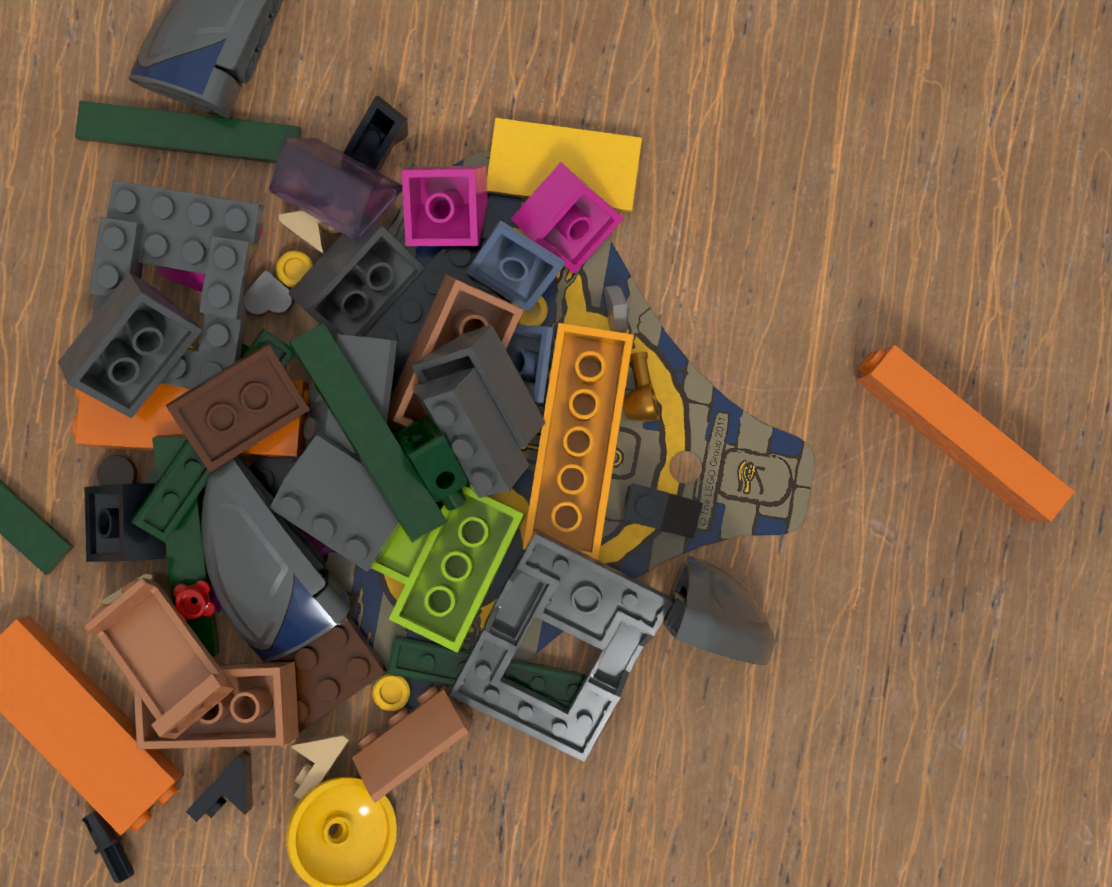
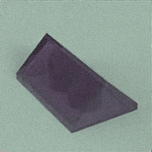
[269,138,402,241]

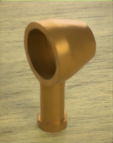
[623,352,659,422]

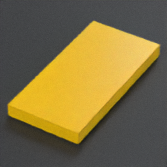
[487,118,642,213]

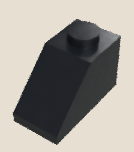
[621,483,703,539]

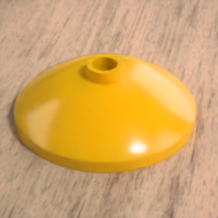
[286,777,397,887]

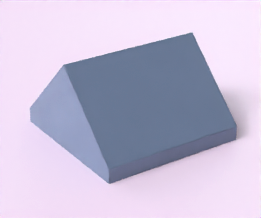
[465,220,566,312]
[506,326,554,406]

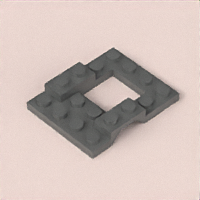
[89,180,264,389]
[449,529,673,762]

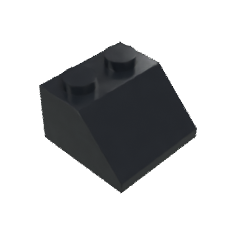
[84,483,166,562]

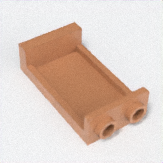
[84,578,235,739]

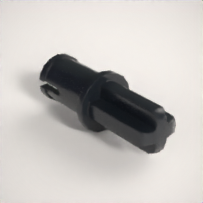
[81,811,134,884]

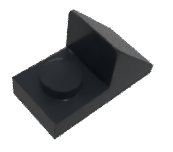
[343,95,408,177]
[186,750,253,822]

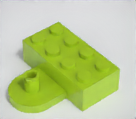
[371,486,526,653]

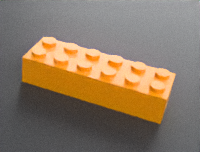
[523,323,634,560]

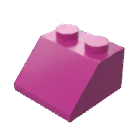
[511,162,624,274]
[401,166,488,246]

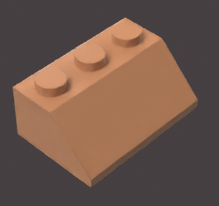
[352,685,473,802]

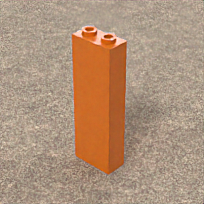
[856,345,1075,522]
[72,380,310,459]
[0,616,184,836]

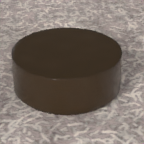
[97,456,137,486]

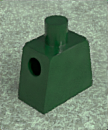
[393,415,468,511]

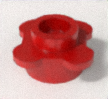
[173,580,216,620]

